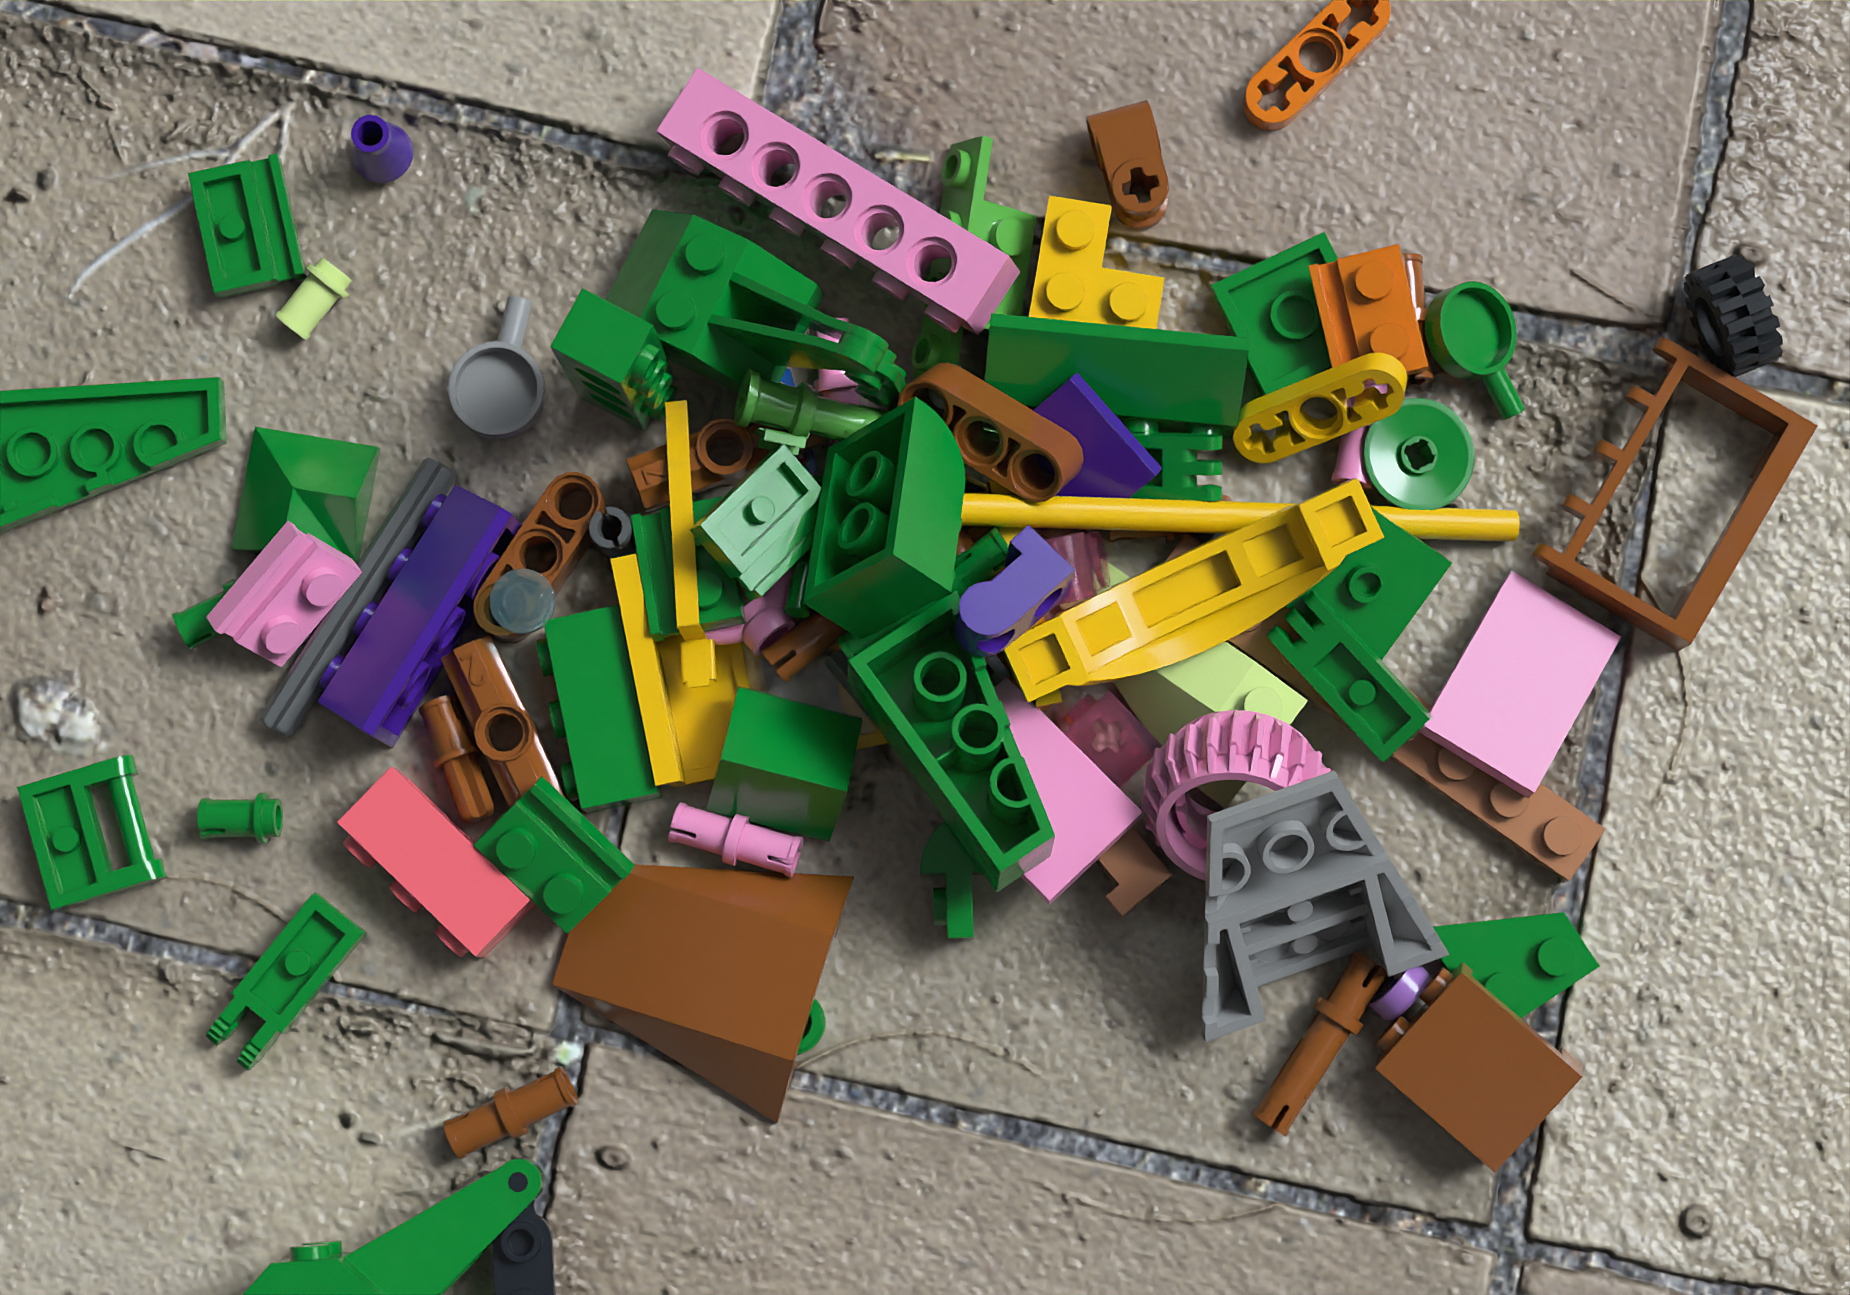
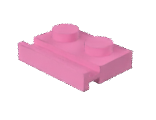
[206,521,362,667]

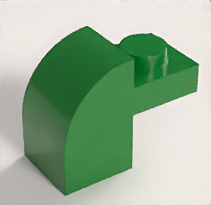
[920,821,984,940]

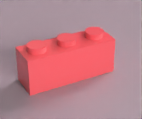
[337,766,536,958]

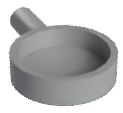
[448,296,546,439]

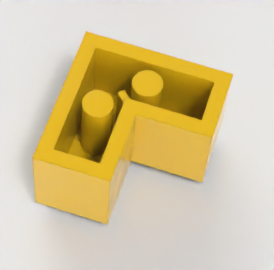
[1029,195,1165,329]

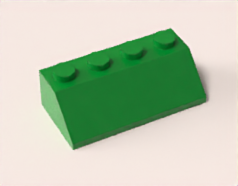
[985,313,1250,438]

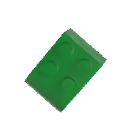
[803,397,965,639]

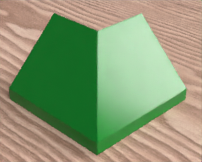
[231,426,381,564]

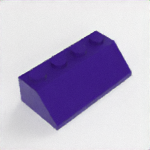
[318,484,522,747]

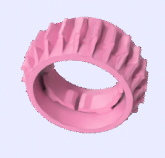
[1141,710,1331,881]

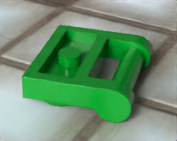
[17,755,167,911]

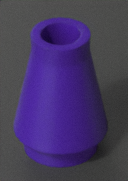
[351,115,413,183]

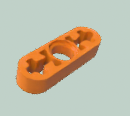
[1243,0,1391,131]

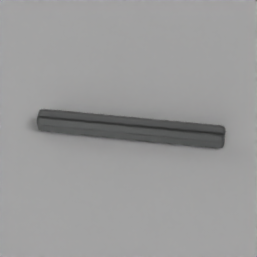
[260,458,456,737]

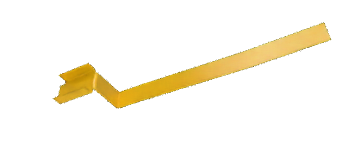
[665,400,717,688]

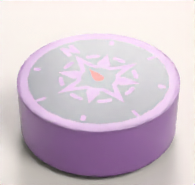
[1368,966,1429,1021]

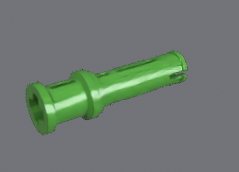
[734,369,886,441]

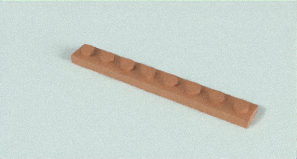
[1166,534,1606,882]

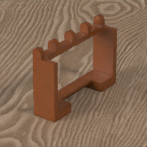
[1532,337,1818,651]

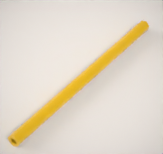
[961,493,1520,542]

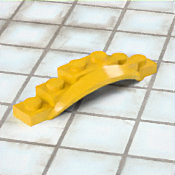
[1003,478,1384,703]

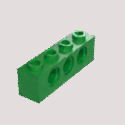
[550,288,677,432]

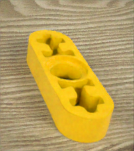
[1233,353,1407,463]

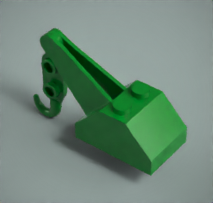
[605,209,907,411]

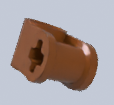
[1086,100,1169,230]

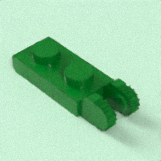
[206,892,367,1071]

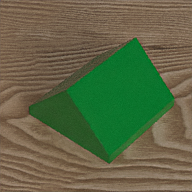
[706,686,862,842]

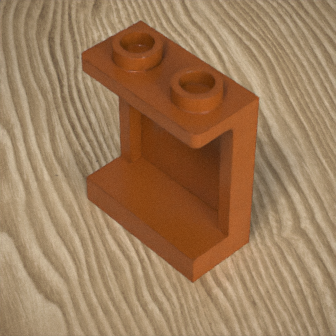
[1375,962,1583,1173]

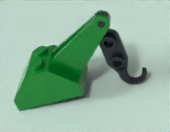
[243,1158,556,1295]

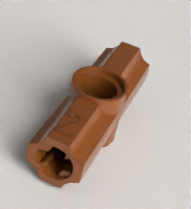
[626,418,824,513]
[440,635,569,807]

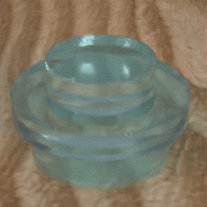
[490,569,556,634]

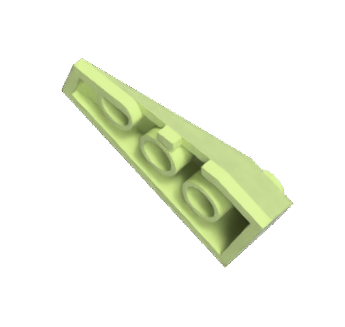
[1059,555,1308,809]

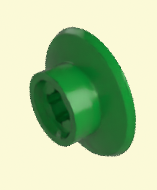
[1364,398,1475,510]

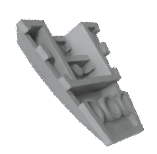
[1201,770,1450,1042]

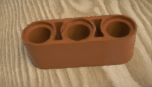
[898,363,1084,502]
[474,472,607,643]

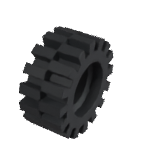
[1684,254,1783,377]

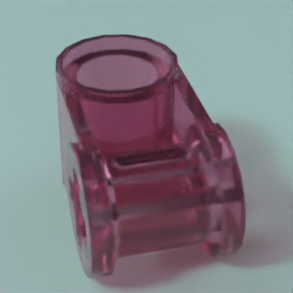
[1045,531,1110,605]

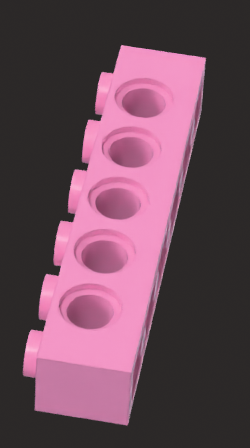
[656,67,1020,336]

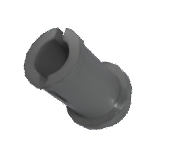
[589,507,637,559]

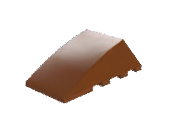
[552,864,854,1123]

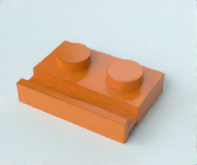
[1308,244,1428,385]

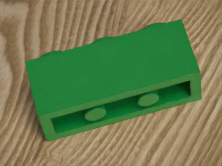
[536,605,663,813]

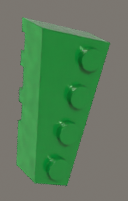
[848,590,1055,892]

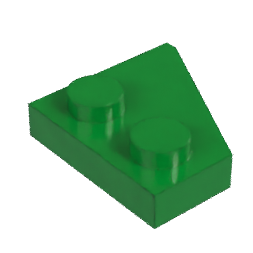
[1433,912,1600,1018]

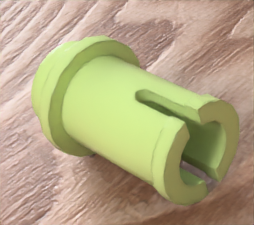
[275,257,353,340]

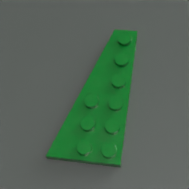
[0,377,227,533]

